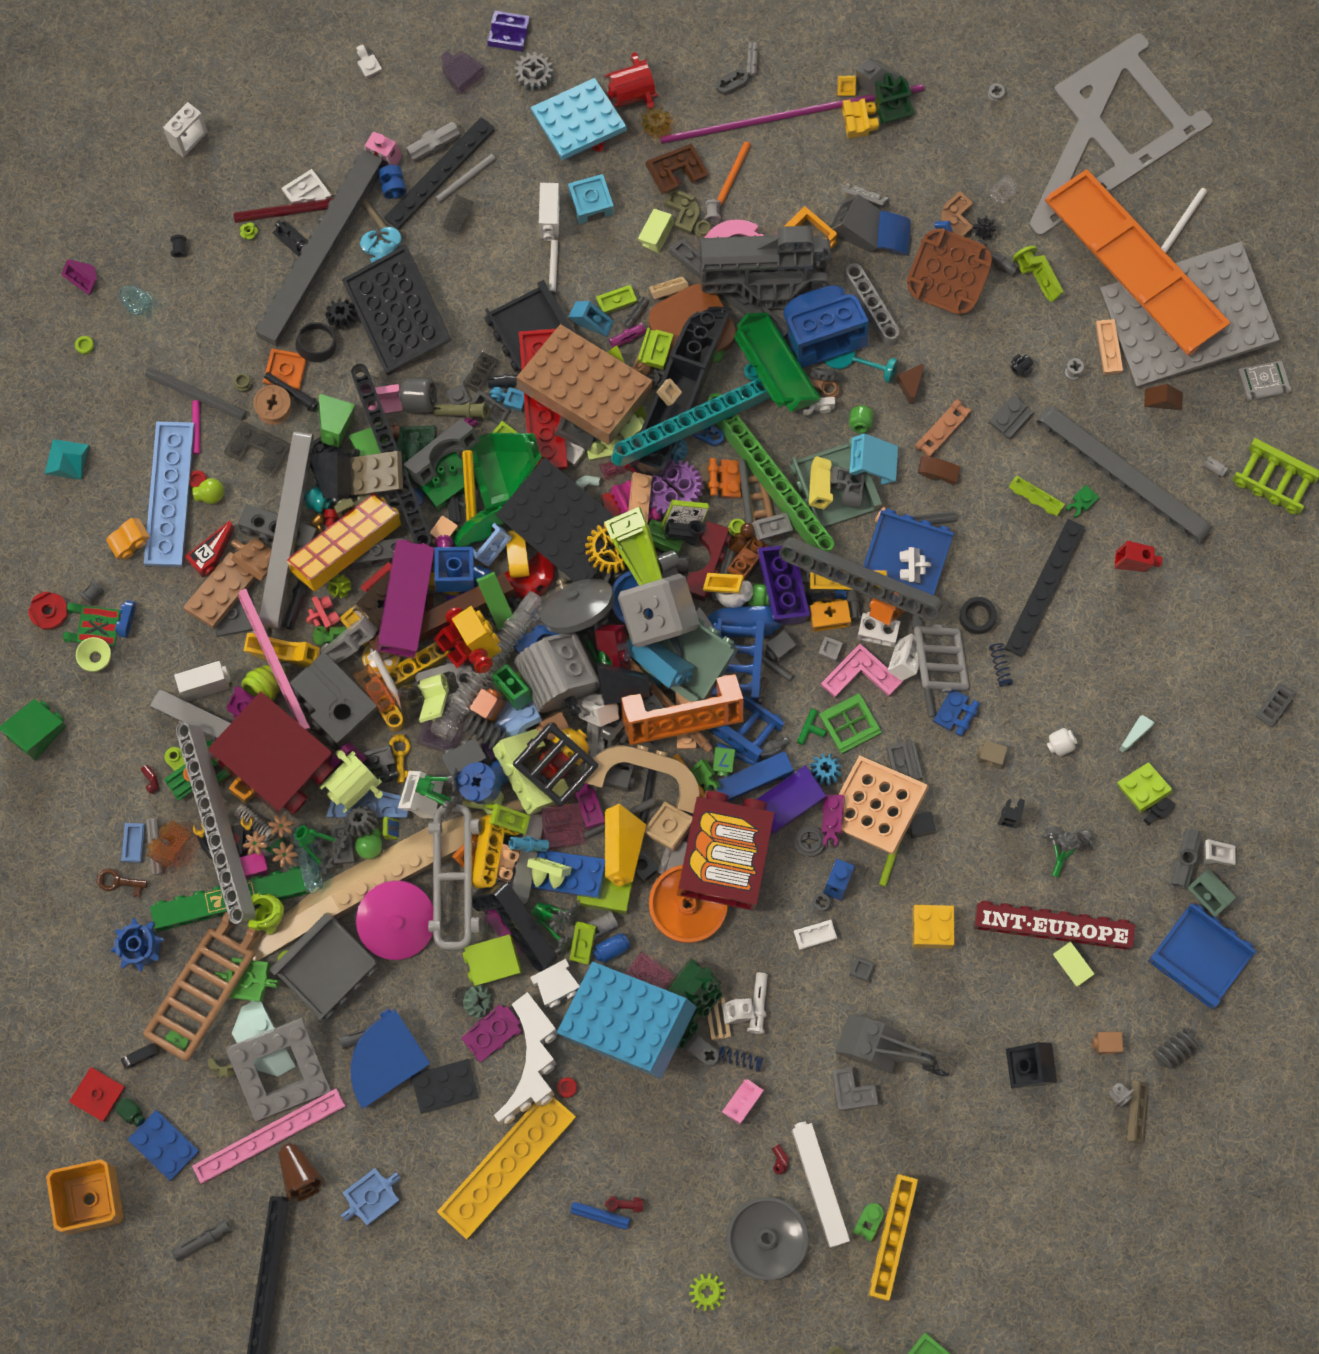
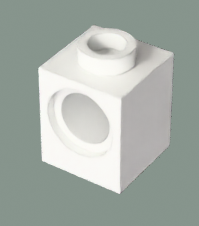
[722,998,754,1024]

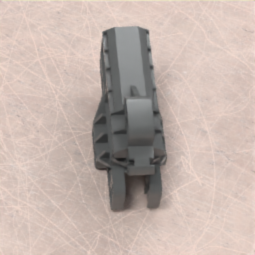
[699,226,831,309]

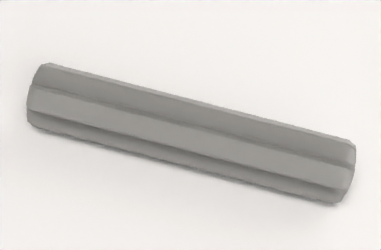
[146,818,163,876]

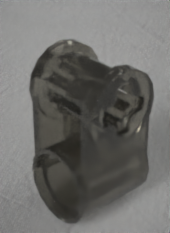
[398,684,424,723]

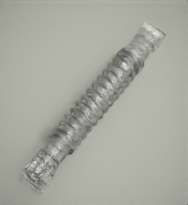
[430,591,545,742]

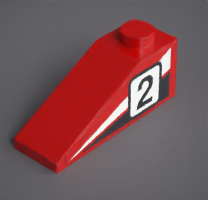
[185,521,234,578]

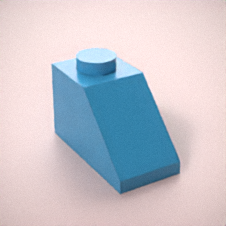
[569,301,614,337]

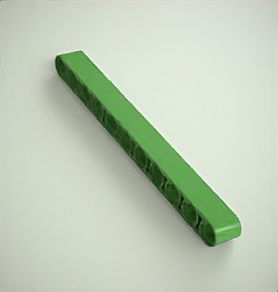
[708,393,834,553]

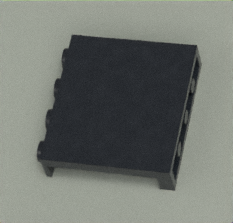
[484,280,575,373]

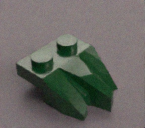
[875,73,915,124]

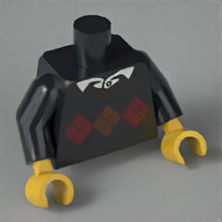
[193,816,254,859]

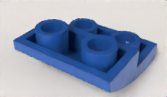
[877,211,911,256]

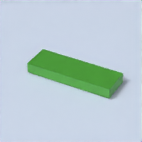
[476,572,516,631]

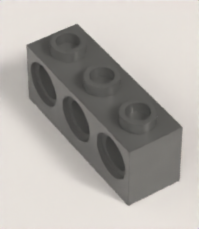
[350,538,404,570]

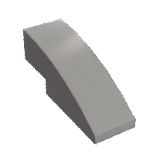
[320,616,378,664]

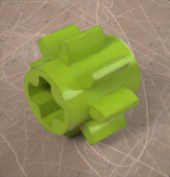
[328,574,351,598]

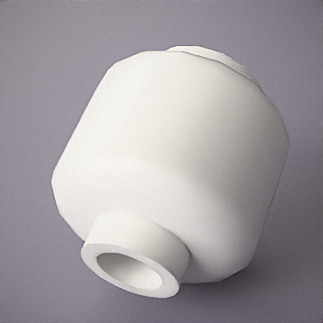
[1047,728,1077,757]

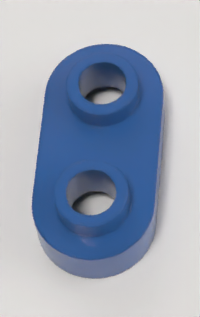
[115,600,136,638]

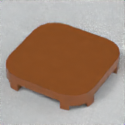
[906,228,992,314]
[648,284,736,359]

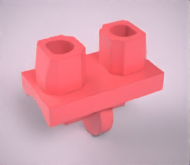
[306,596,341,632]

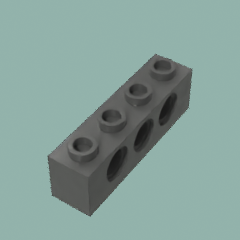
[238,504,318,552]

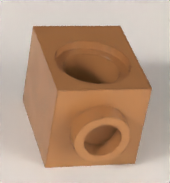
[1092,1032,1123,1055]

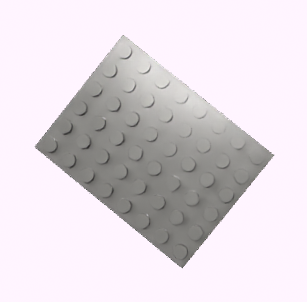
[1100,242,1280,388]

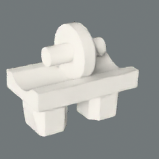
[900,547,931,583]

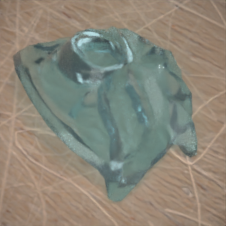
[119,285,153,315]

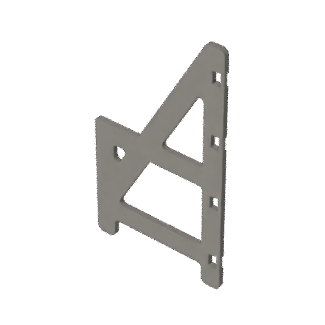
[1030,33,1212,235]

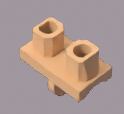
[496,844,520,883]

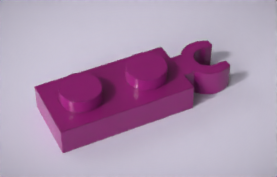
[574,780,605,830]
[821,795,845,847]

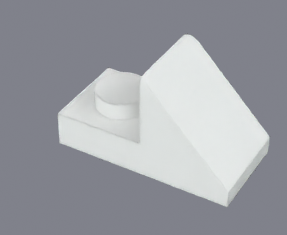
[1204,840,1236,866]

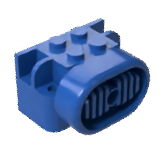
[783,285,868,368]

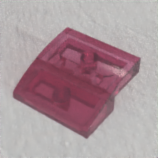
[542,803,585,850]

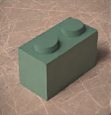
[1188,869,1236,917]

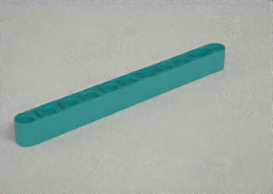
[611,378,771,466]

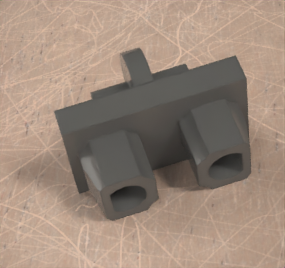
[601,716,629,747]

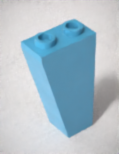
[627,637,695,688]

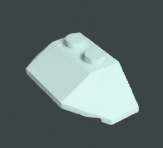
[232,1001,296,1077]

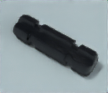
[805,590,835,602]

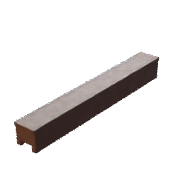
[369,573,516,660]

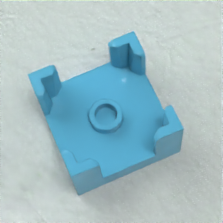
[568,174,614,224]

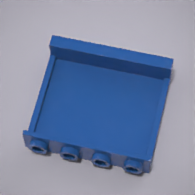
[863,508,954,596]
[1148,903,1257,1010]

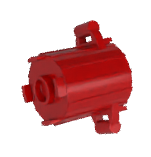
[604,52,658,110]

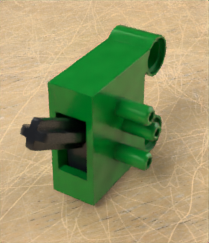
[406,452,477,524]

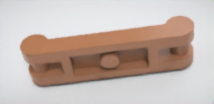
[915,399,972,457]

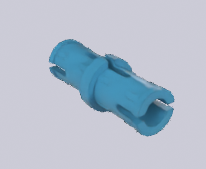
[509,836,549,852]

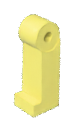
[809,456,833,510]

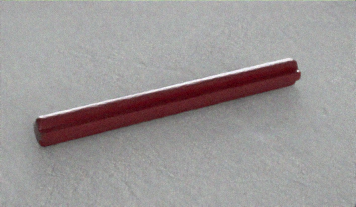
[233,198,334,223]

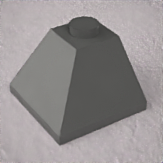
[856,59,906,97]

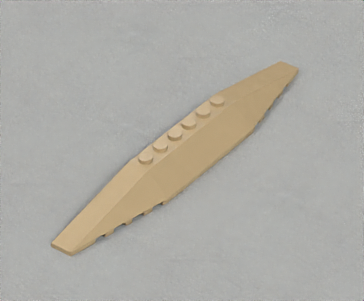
[251,799,524,961]

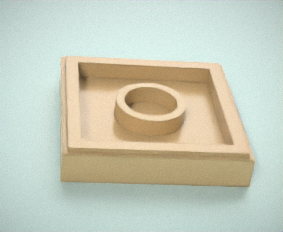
[644,802,692,851]

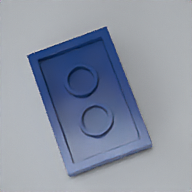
[127,1110,199,1181]

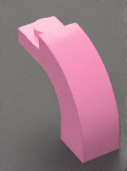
[704,220,764,238]

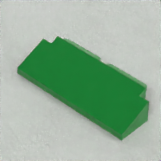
[734,312,821,413]

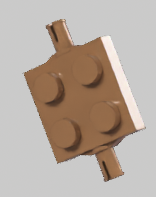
[230,538,272,581]

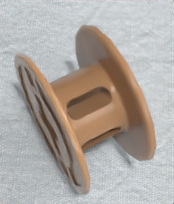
[253,385,292,425]

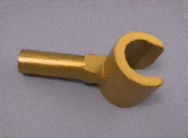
[311,514,325,535]

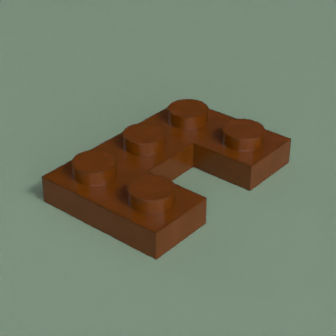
[645,144,709,195]

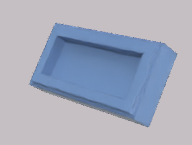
[121,823,145,863]

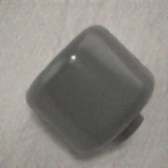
[399,377,437,413]

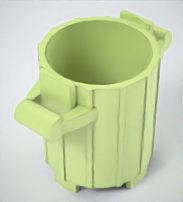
[320,750,383,813]

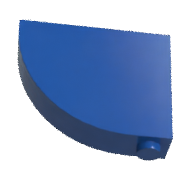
[350,1008,430,1108]

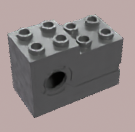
[290,652,379,750]

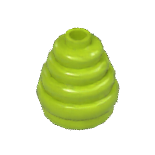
[241,664,286,701]

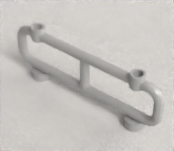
[428,804,482,950]

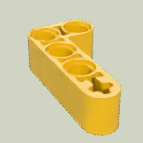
[472,814,519,889]

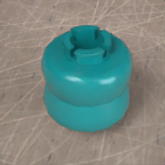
[303,487,332,513]

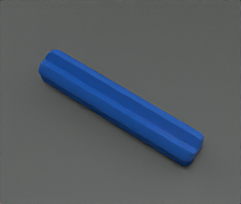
[571,1202,630,1230]

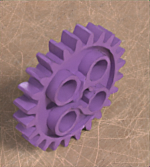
[649,460,704,516]

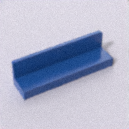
[717,752,794,802]

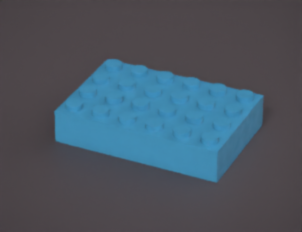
[556,961,696,1079]

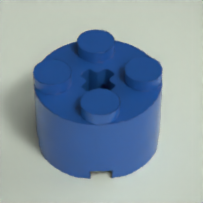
[457,762,501,805]

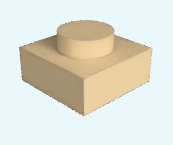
[656,379,682,406]

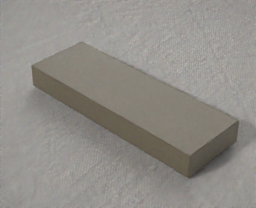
[1127,1081,1148,1144]

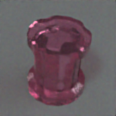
[599,461,623,480]

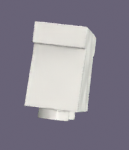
[398,771,444,818]
[530,959,580,1009]

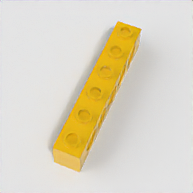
[868,1174,918,1302]

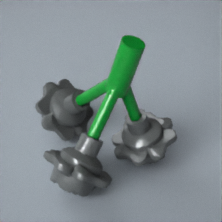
[1041,826,1094,878]

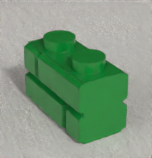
[492,664,532,711]

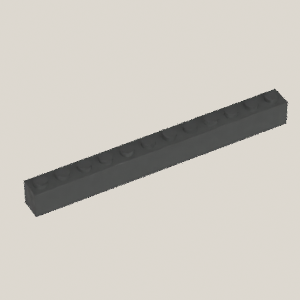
[255,150,384,347]

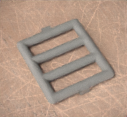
[914,624,969,692]

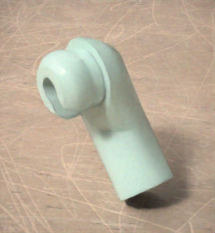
[575,475,600,490]

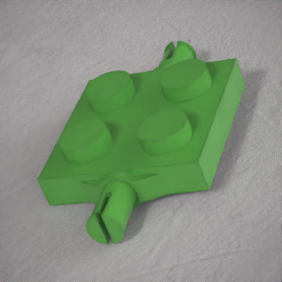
[215,958,279,1003]

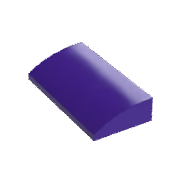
[756,765,828,837]

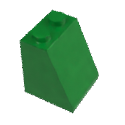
[0,698,67,761]

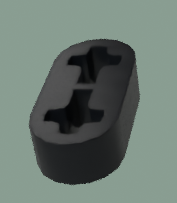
[121,1043,159,1069]

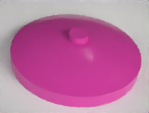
[356,880,433,960]

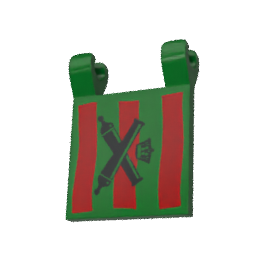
[63,603,120,647]

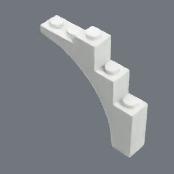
[494,992,558,1125]

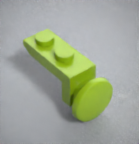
[1012,246,1064,302]

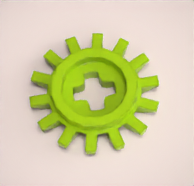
[689,1273,726,1311]

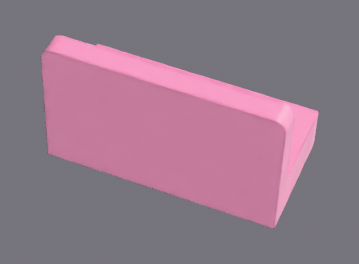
[362,384,403,414]

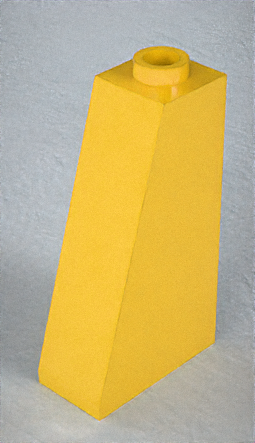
[605,804,646,887]

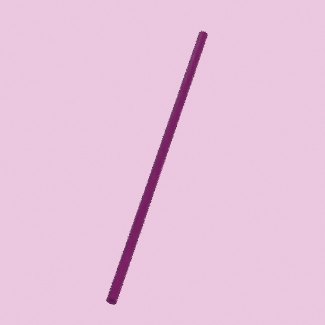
[660,84,924,144]

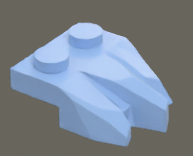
[493,700,542,739]

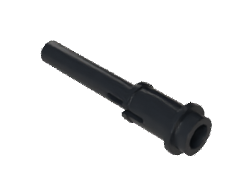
[264,372,319,412]

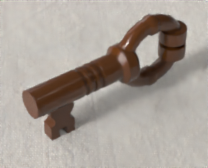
[96,868,147,898]

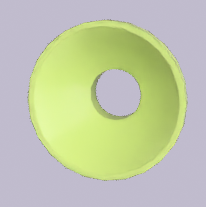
[76,637,111,672]

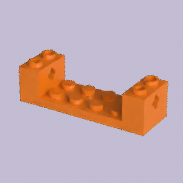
[621,674,743,745]

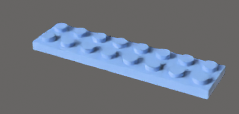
[144,422,194,567]

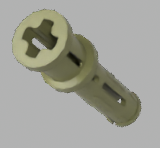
[433,402,490,419]

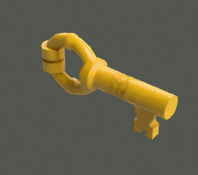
[389,734,411,784]

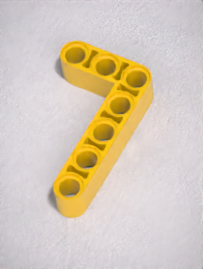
[366,642,451,732]

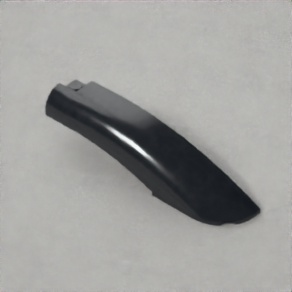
[629,306,731,478]

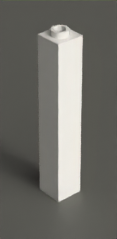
[792,1121,850,1248]

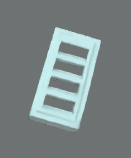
[1120,715,1154,752]

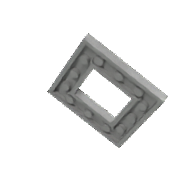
[226,1018,331,1121]

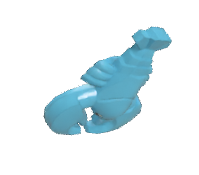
[360,227,402,263]

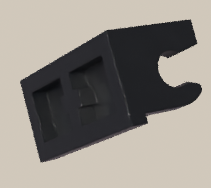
[997,799,1025,828]

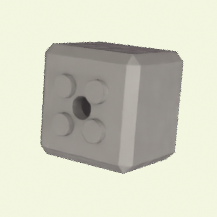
[618,574,700,648]

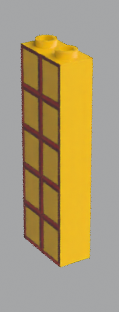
[287,493,401,592]

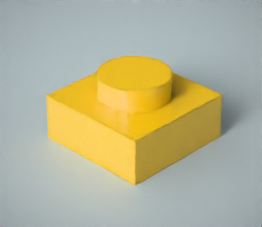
[837,76,856,96]

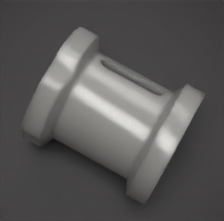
[705,199,721,222]
[1065,358,1084,380]

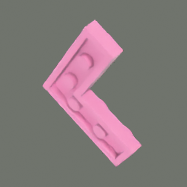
[821,644,902,698]

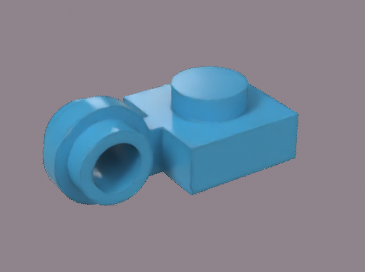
[490,387,524,412]

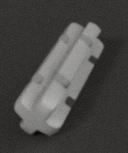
[747,42,758,77]

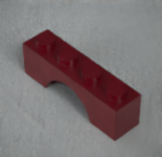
[687,521,731,602]
[595,624,632,704]

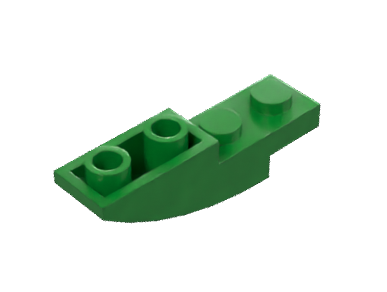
[452,506,504,547]

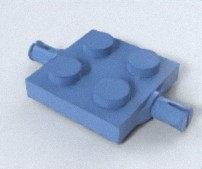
[341,1168,401,1226]

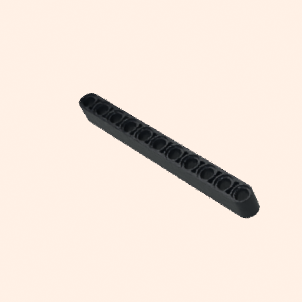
[351,363,432,547]

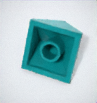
[45,439,90,480]

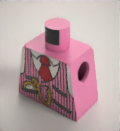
[364,132,402,167]

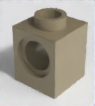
[976,740,1007,769]

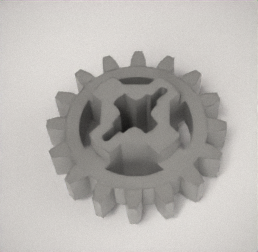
[514,52,553,91]

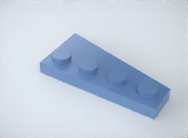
[326,790,409,818]

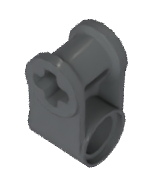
[683,1033,719,1067]

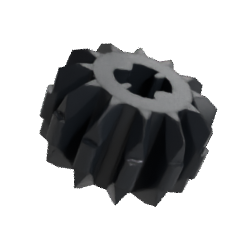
[325,298,357,330]

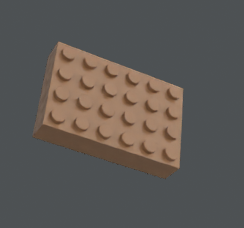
[516,324,652,445]

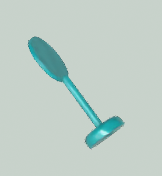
[824,350,899,384]

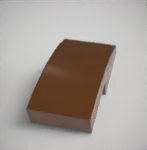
[918,456,960,485]

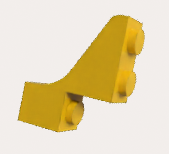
[244,633,320,667]

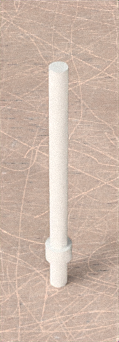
[1161,188,1207,253]

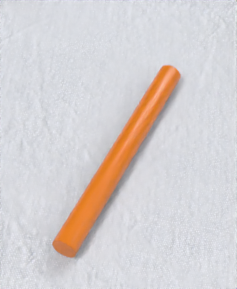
[717,141,751,206]

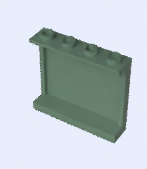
[789,438,882,528]
[637,617,739,702]

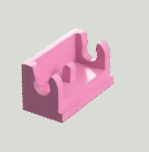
[722,1079,764,1125]

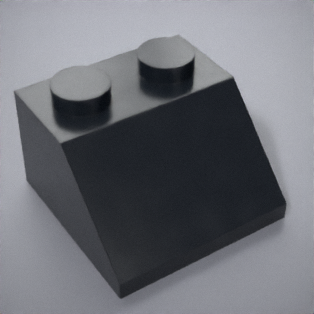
[1006,1042,1057,1089]

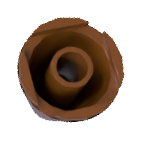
[278,1143,326,1202]

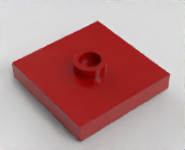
[69,1067,125,1122]

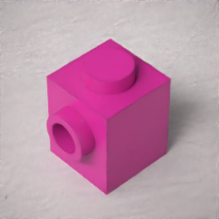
[240,851,270,880]

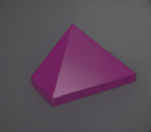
[61,259,97,295]

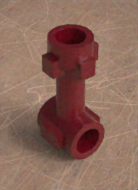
[605,1196,643,1213]

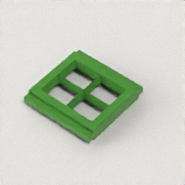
[819,693,882,754]

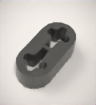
[716,69,748,95]

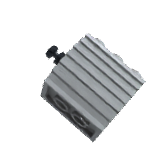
[514,632,600,716]

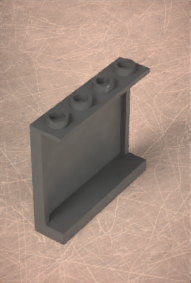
[269,913,378,1021]

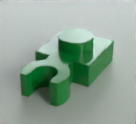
[1066,485,1099,518]

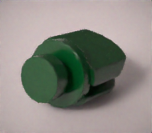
[116,1098,145,1127]

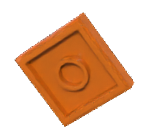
[263,348,307,390]

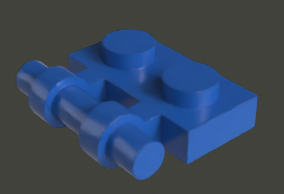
[933,690,980,737]

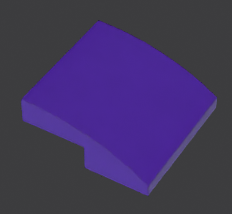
[488,11,530,52]

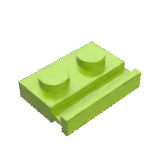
[638,328,674,369]

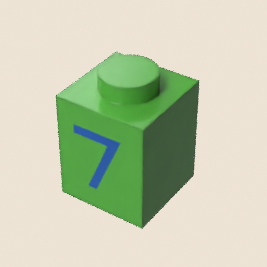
[713,747,736,776]

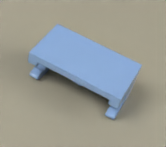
[473,522,512,567]

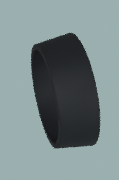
[295,322,336,362]

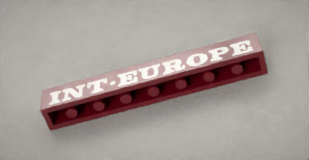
[973,901,1135,950]

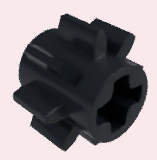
[973,215,996,240]
[1010,354,1034,377]

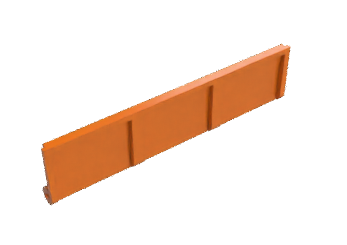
[1045,169,1231,356]

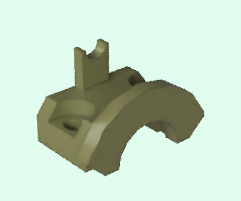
[208,1058,236,1079]

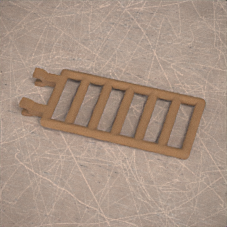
[143,912,262,1061]

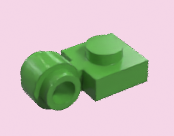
[313,626,347,645]

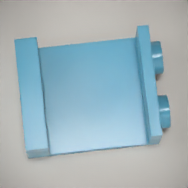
[849,433,898,485]

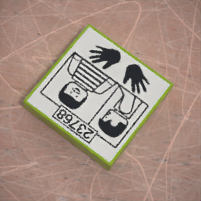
[661,500,709,530]

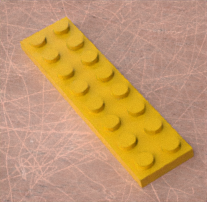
[437,1097,576,1240]

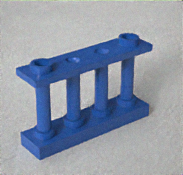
[712,618,765,700]
[707,692,785,763]

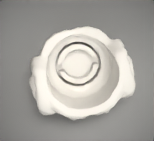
[715,580,753,608]

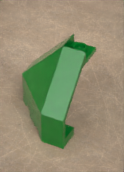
[469,433,542,510]

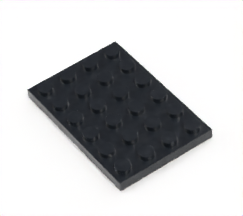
[342,245,452,375]
[496,458,615,582]

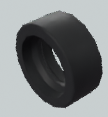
[959,597,997,635]

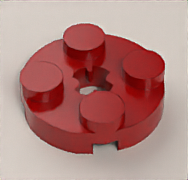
[28,592,68,630]

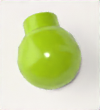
[193,478,224,504]

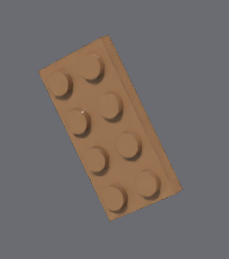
[183,552,256,629]

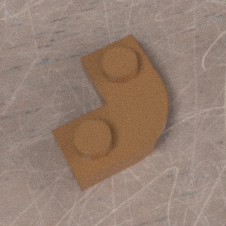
[941,191,973,237]

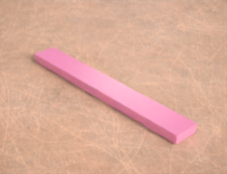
[238,589,310,731]
[192,1089,346,1184]

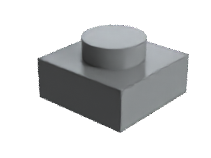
[818,636,843,662]

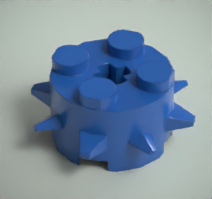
[111,918,164,972]

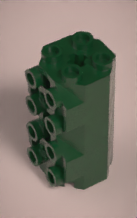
[666,958,723,1049]

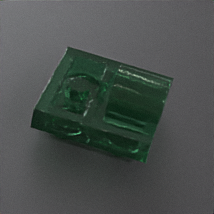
[398,425,437,464]

